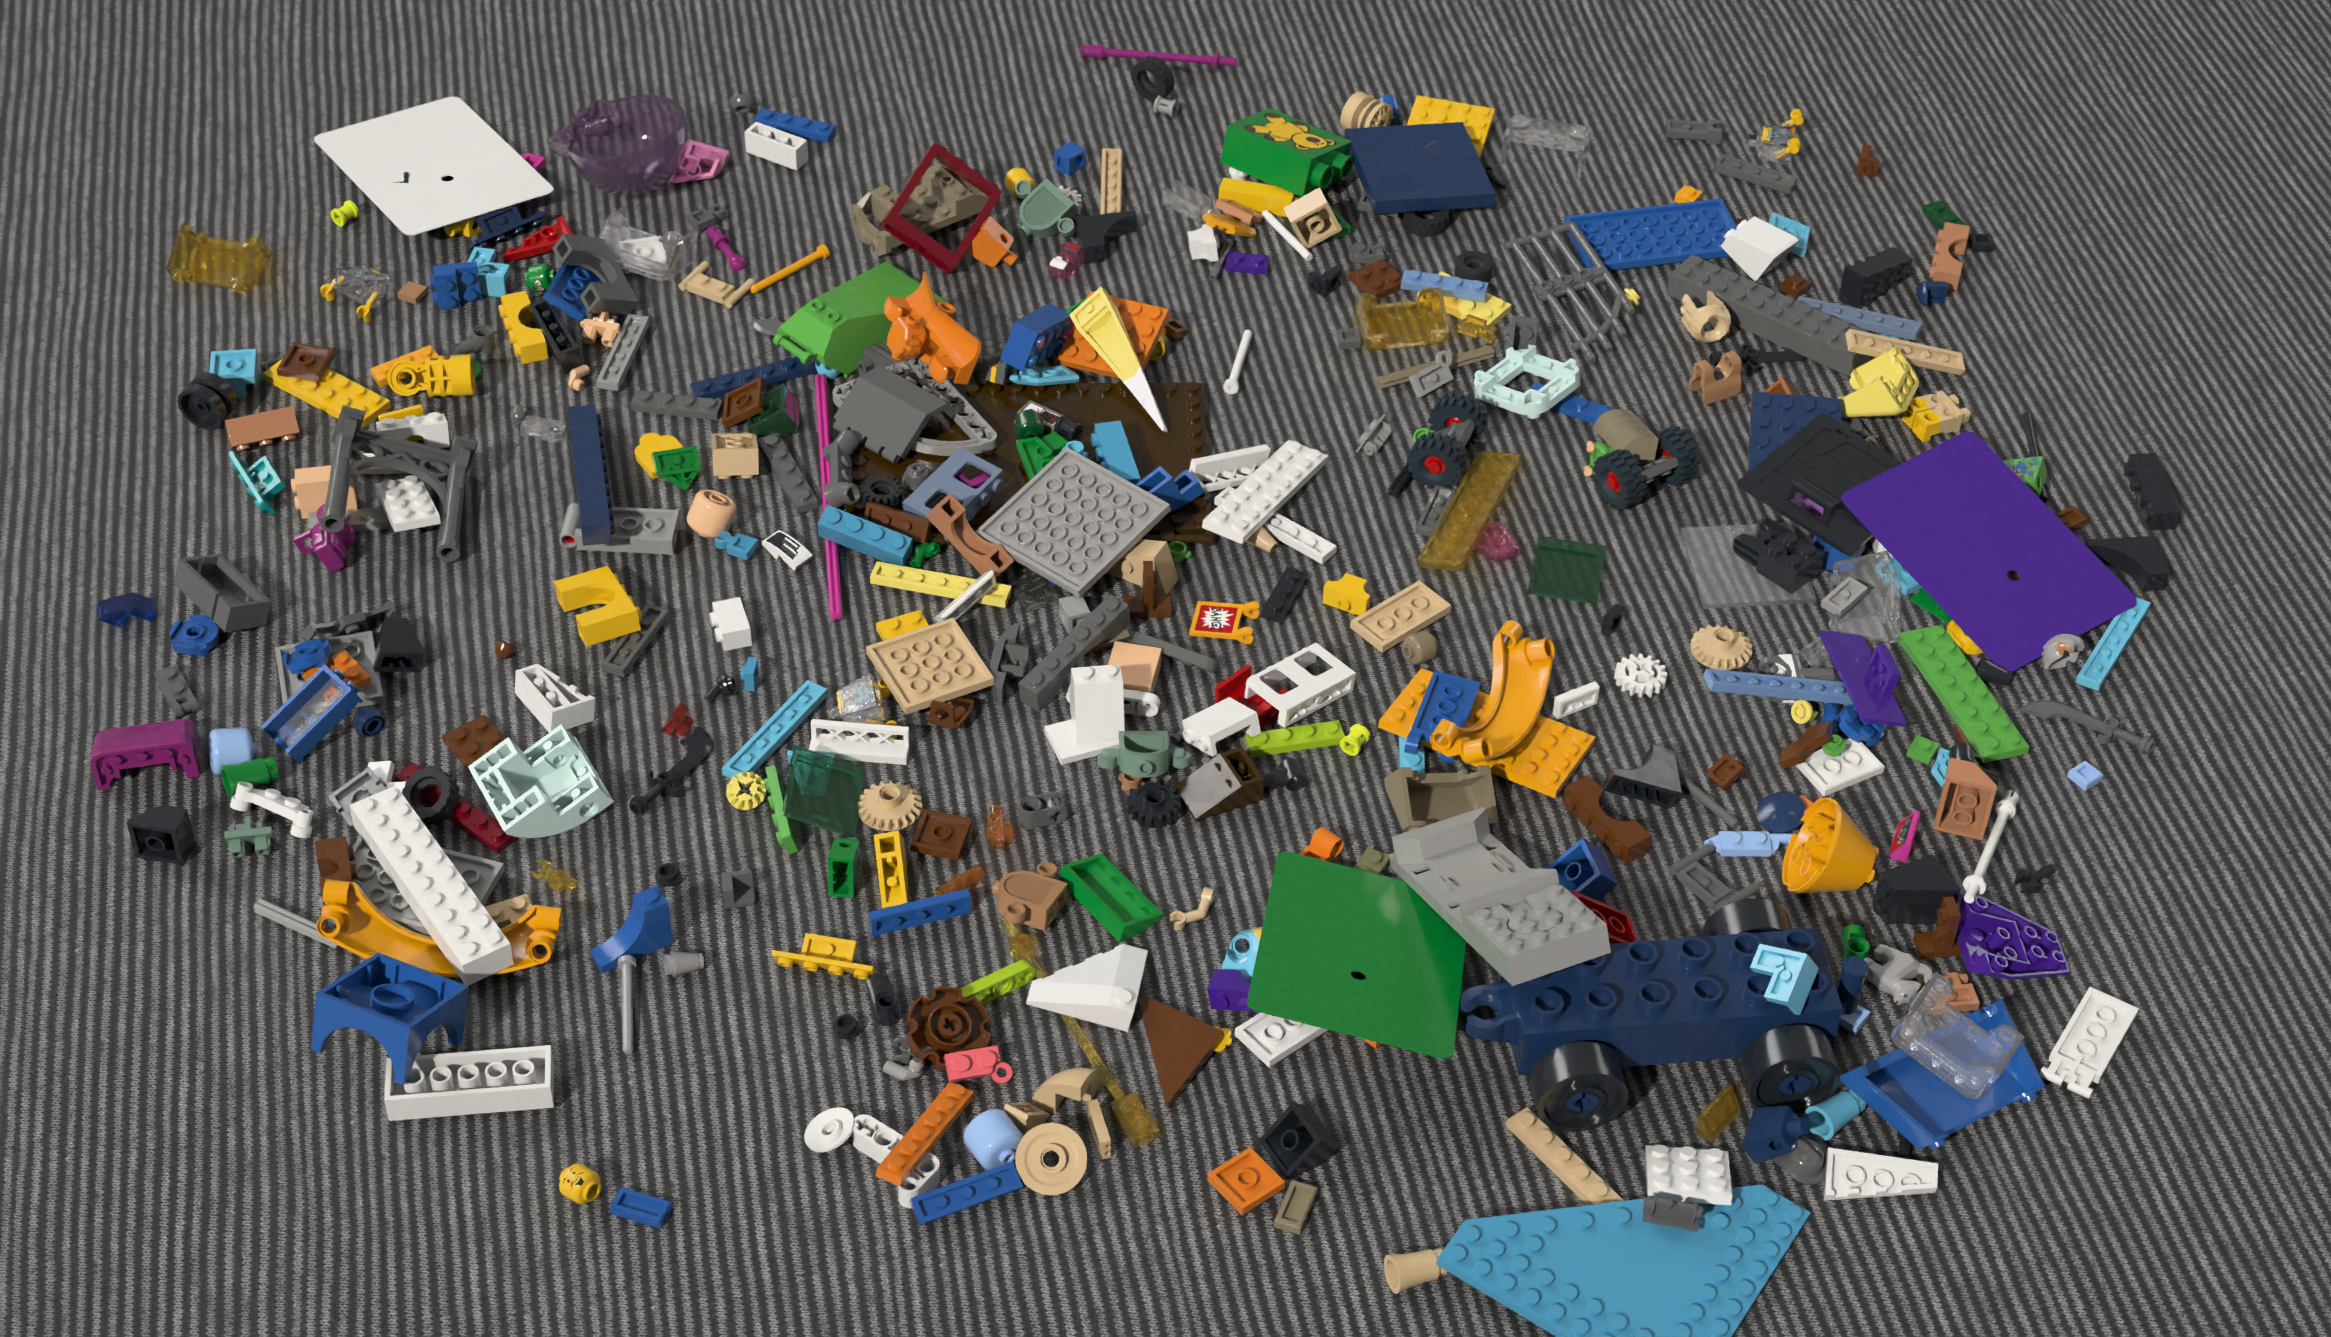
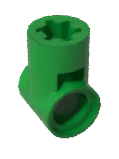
[1841,924,1870,963]

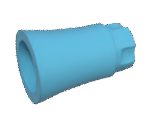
[1805,1089,1866,1140]

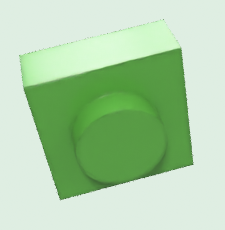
[1906,735,1940,765]

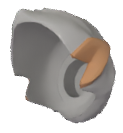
[2042,634,2085,670]

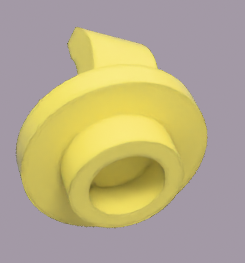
[1623,288,1640,311]
[1791,700,1818,724]

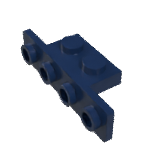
[467,204,547,250]

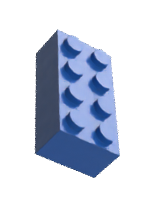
[1000,303,1071,372]

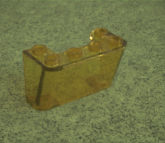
[1353,287,1451,351]

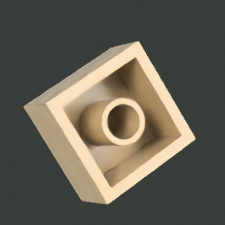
[1283,187,1342,249]

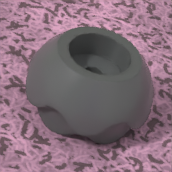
[730,93,755,114]

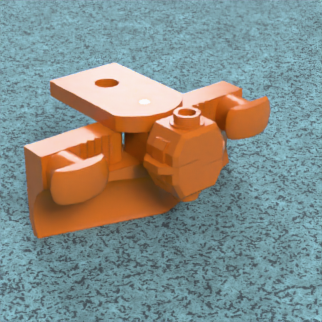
[884,272,981,384]

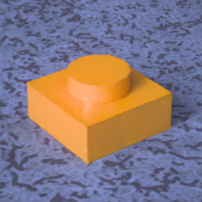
[1674,185,1703,203]

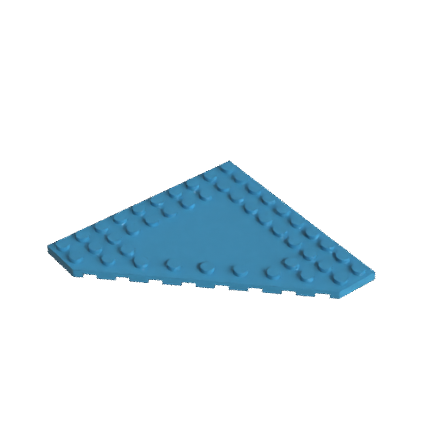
[1436,1184,1811,1337]

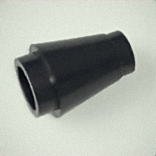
[1975,659,2012,686]

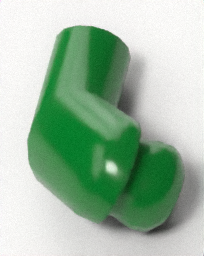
[910,542,940,568]

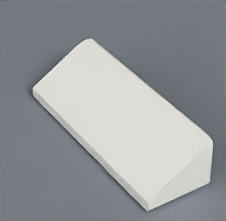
[935,570,996,622]

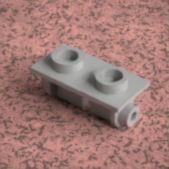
[1356,414,1392,456]

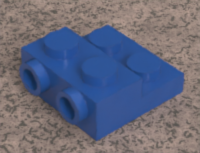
[430,261,482,310]

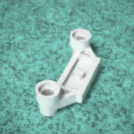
[230,782,314,838]

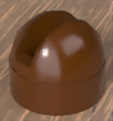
[495,640,516,659]

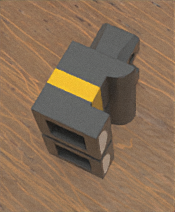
[973,351,1020,385]

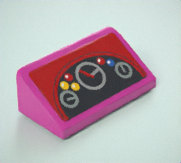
[1888,811,1920,863]

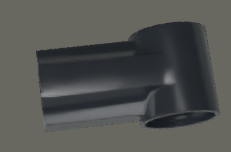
[866,973,899,1026]

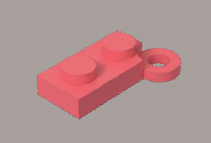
[944,1045,1012,1084]

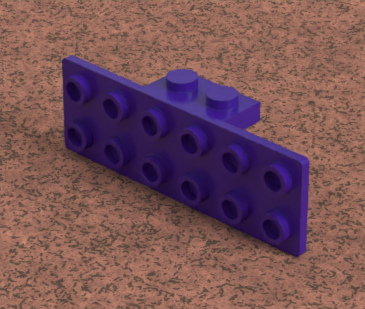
[1819,630,1907,727]

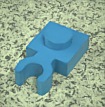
[714,531,759,560]

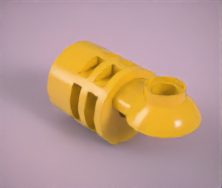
[387,354,475,398]

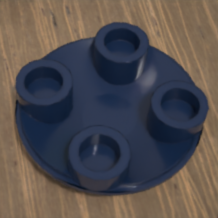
[1756,792,1806,834]

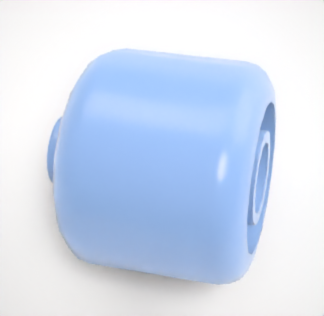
[209,727,258,776]
[964,1109,1023,1170]

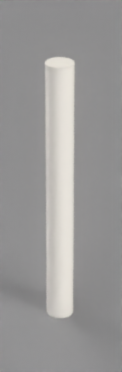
[1262,210,1313,261]

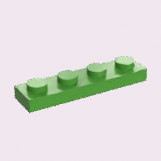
[764,765,798,854]

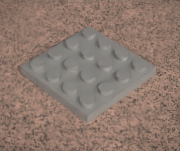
[275,631,384,717]

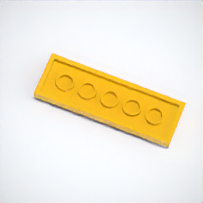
[263,359,391,429]

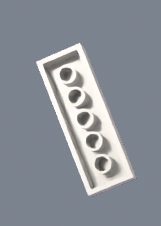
[384,1045,554,1121]

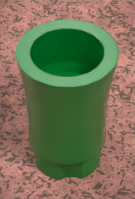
[220,757,279,799]

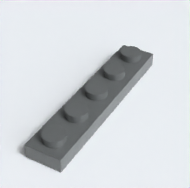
[757,433,819,514]

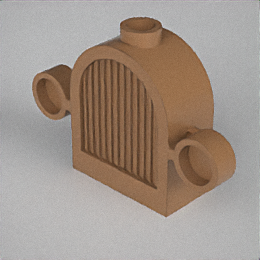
[992,862,1067,931]

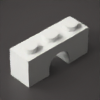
[376,412,450,448]

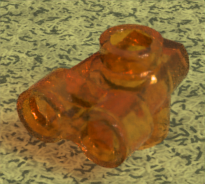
[985,804,1013,849]

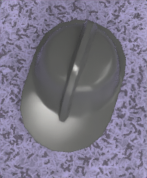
[1773,1137,1826,1185]

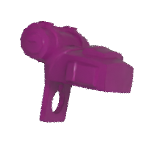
[293,504,356,572]

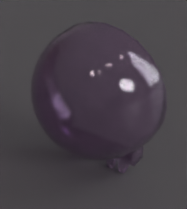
[547,95,689,196]

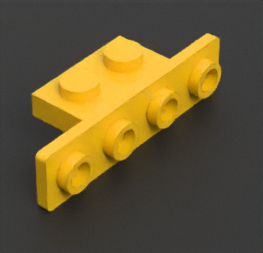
[771,933,877,980]

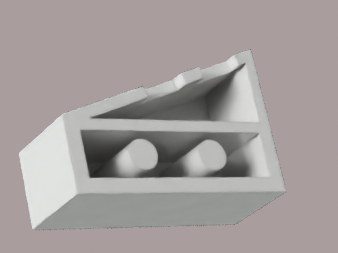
[515,664,595,733]

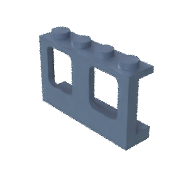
[903,447,1004,541]

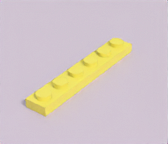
[870,561,1012,608]

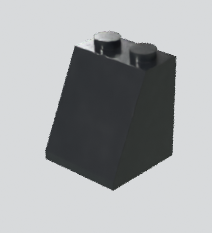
[1872,854,1961,924]

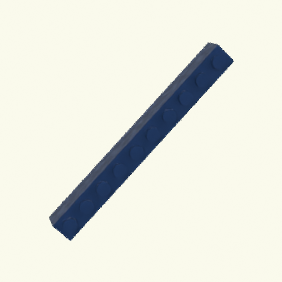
[568,405,615,546]

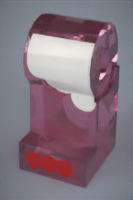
[1048,241,1083,280]

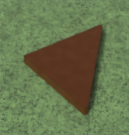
[1137,993,1225,1109]

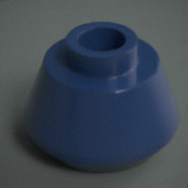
[353,705,386,737]

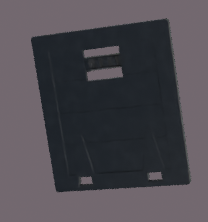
[1737,413,1902,557]

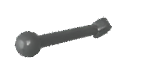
[260,354,286,370]

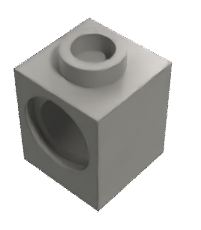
[1059,595,1091,634]

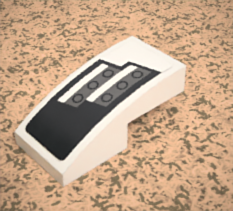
[761,530,813,571]

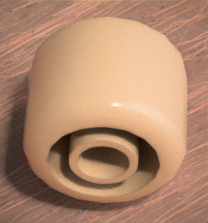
[687,489,737,538]

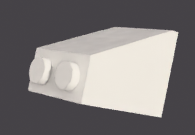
[1721,216,1798,282]
[1070,664,1125,744]

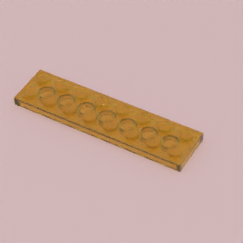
[1417,451,1522,571]

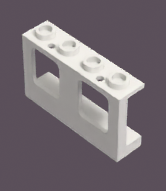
[1244,643,1356,728]

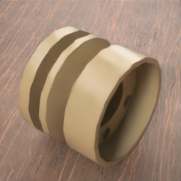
[1340,91,1393,130]

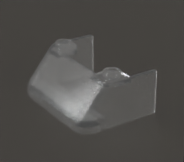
[1501,114,1590,177]
[599,206,698,281]

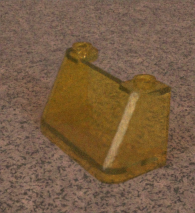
[166,224,272,293]

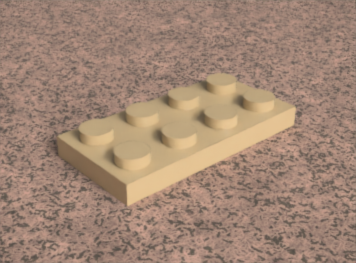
[1350,581,1451,653]

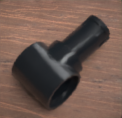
[1261,758,1307,791]

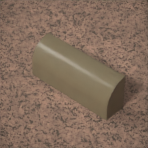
[1593,409,1659,460]

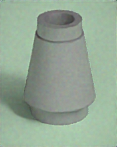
[664,951,704,977]

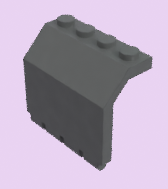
[833,365,956,464]

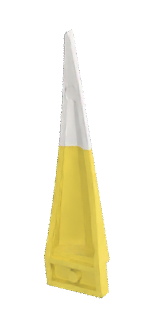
[1070,287,1167,432]

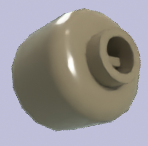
[1402,631,1438,665]

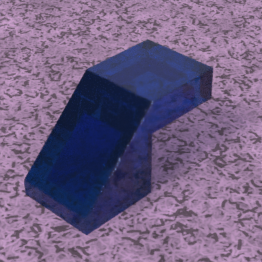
[96,592,156,627]

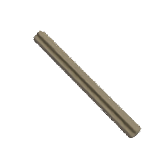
[1377,345,1495,389]

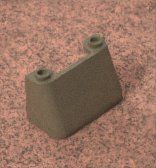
[1384,765,1499,832]

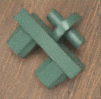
[224,816,275,858]

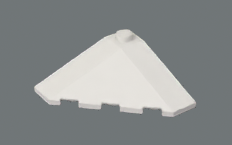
[1026,944,1148,1032]

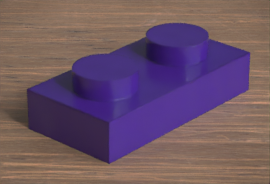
[1225,251,1270,275]

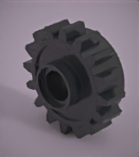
[1127,780,1181,828]

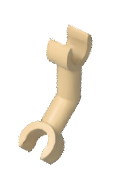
[1170,887,1214,930]

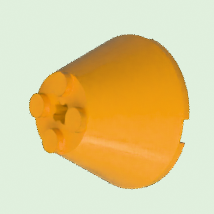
[1782,798,1879,893]

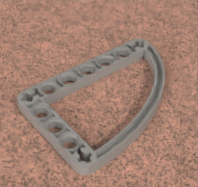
[832,357,997,456]

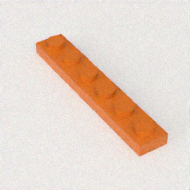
[876,1082,974,1187]

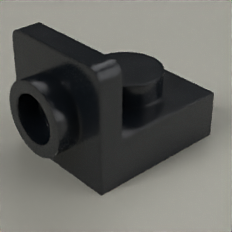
[1308,266,1342,297]

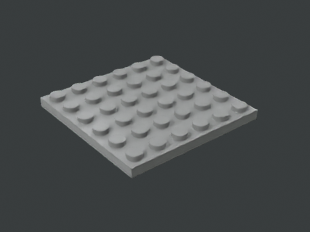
[975,447,1171,598]

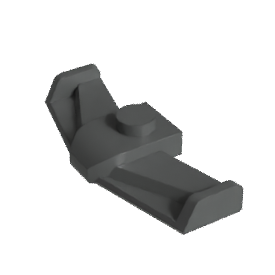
[301,601,396,641]

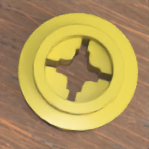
[726,771,766,810]

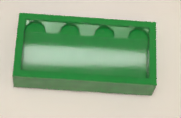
[1059,853,1163,942]

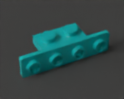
[228,450,286,516]

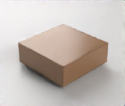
[397,281,428,304]

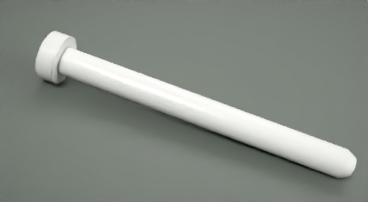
[1223,330,1252,394]

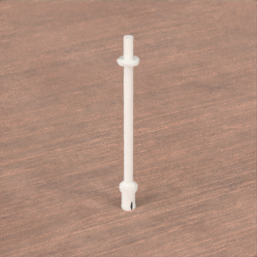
[1963,790,2019,903]

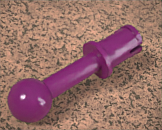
[706,226,746,271]

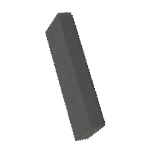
[1415,485,1457,539]

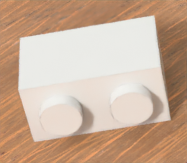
[709,597,752,651]

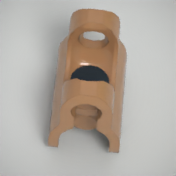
[1688,351,1742,404]

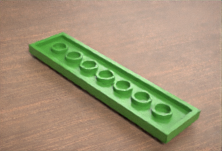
[1898,624,2029,763]

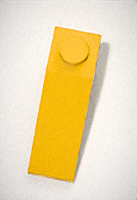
[874,831,908,909]

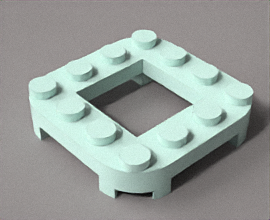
[1474,345,1581,419]

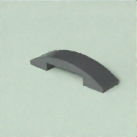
[990,623,1020,706]

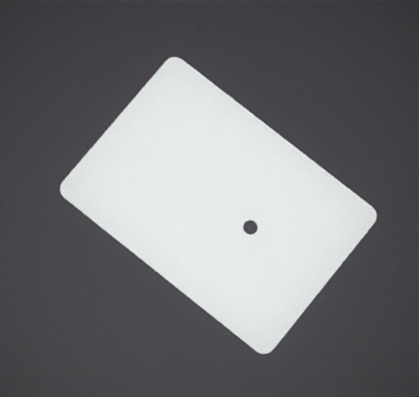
[314,97,553,235]

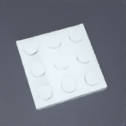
[1645,1145,1732,1205]

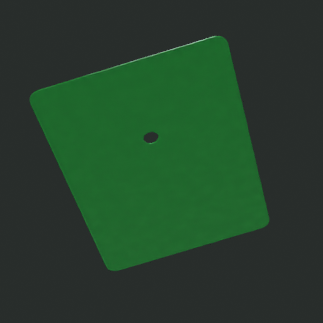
[1247,851,1466,1059]

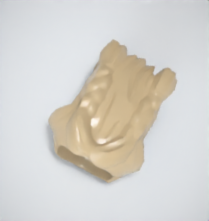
[1680,291,1731,343]

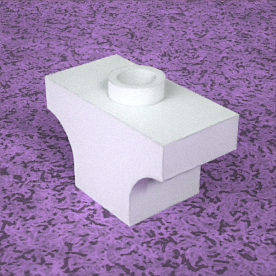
[1187,224,1220,262]

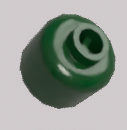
[1014,410,1044,440]

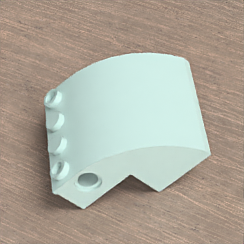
[468,724,614,838]

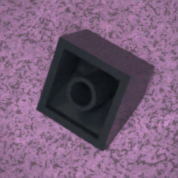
[127,805,196,865]
[1258,1102,1340,1179]

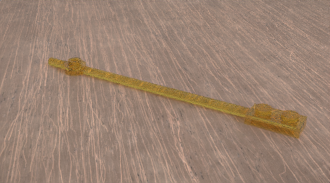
[1000,917,1159,1147]

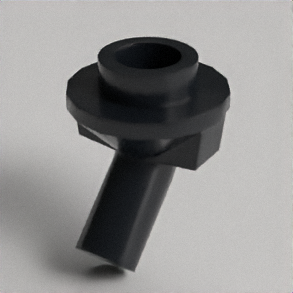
[704,673,736,703]

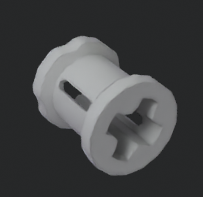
[1153,95,1179,118]

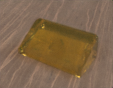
[1695,1085,1741,1142]

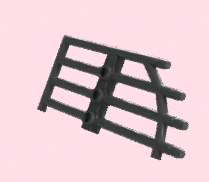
[1503,221,1635,363]

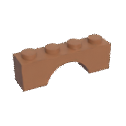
[1929,222,1970,292]
[926,493,1014,578]

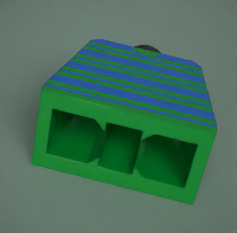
[828,838,860,898]

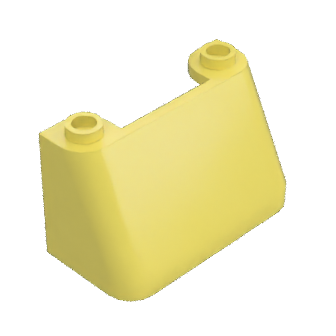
[1838,346,1919,417]

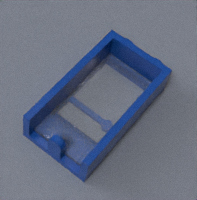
[261,664,363,764]

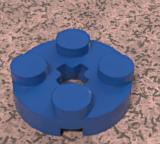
[169,615,220,657]
[282,638,332,674]
[1837,705,1886,746]

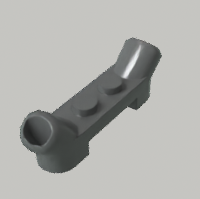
[823,429,861,509]

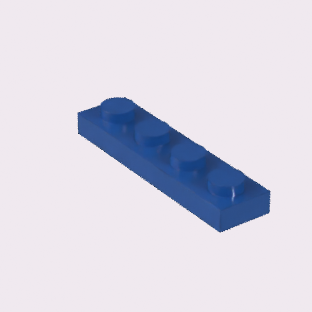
[753,108,836,143]
[1531,382,1614,424]
[869,889,971,937]
[910,1161,1023,1226]

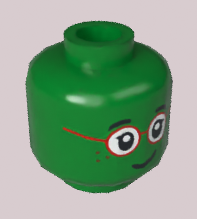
[524,263,557,292]

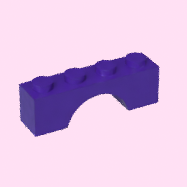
[1207,969,1257,1012]

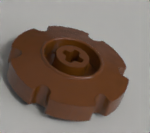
[905,987,991,1071]

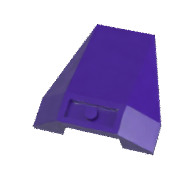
[1956,893,2070,980]

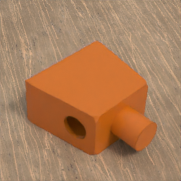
[965,216,1018,267]

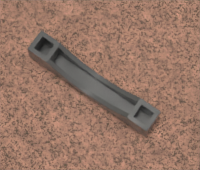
[1018,594,1131,712]

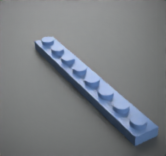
[1703,669,1853,705]

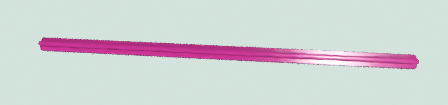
[815,374,843,620]

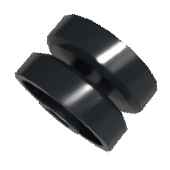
[177,372,238,430]

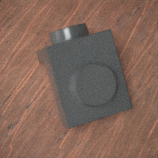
[1000,643,1029,679]

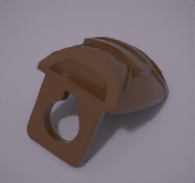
[928,697,974,730]

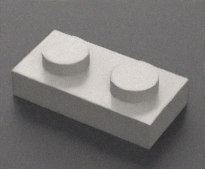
[1821,576,1868,618]

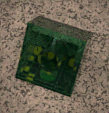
[747,383,799,438]

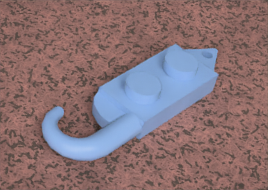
[1704,831,1792,856]

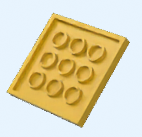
[1407,95,1495,159]

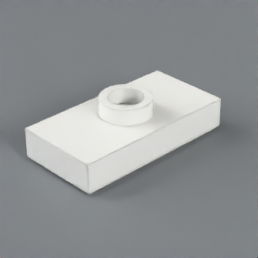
[1553,681,1600,719]

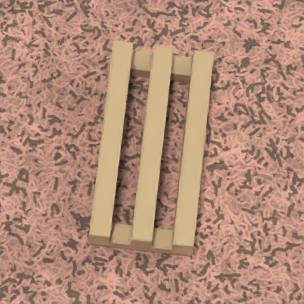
[1087,1099,1111,1159]

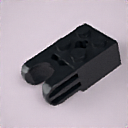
[1732,517,1825,594]

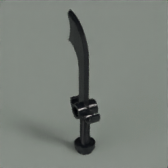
[1709,344,1808,373]
[629,726,712,815]

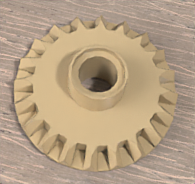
[1690,624,1752,670]
[857,780,922,831]
[1015,1123,1087,1195]

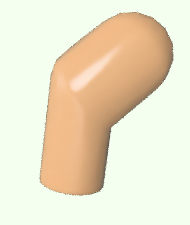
[568,365,590,391]

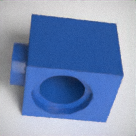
[1054,141,1086,176]

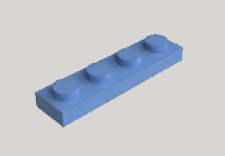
[1400,270,1488,302]

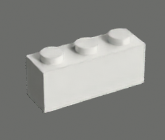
[744,122,808,170]

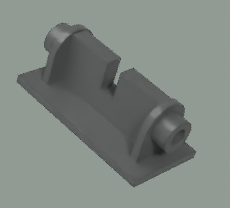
[1642,1195,1702,1232]

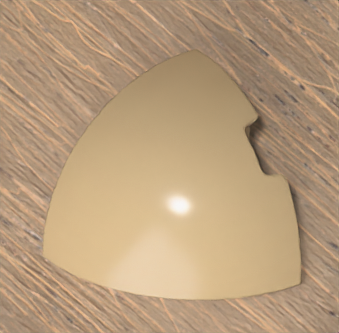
[1031,1068,1101,1114]

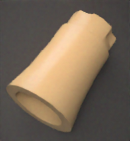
[1384,1248,1448,1294]

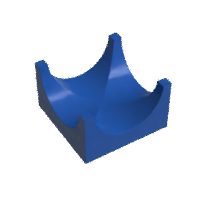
[311,952,469,1085]

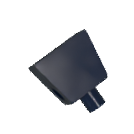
[1741,1106,1809,1164]

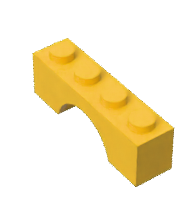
[498,291,548,364]

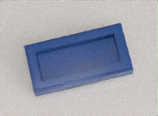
[609,1187,673,1229]

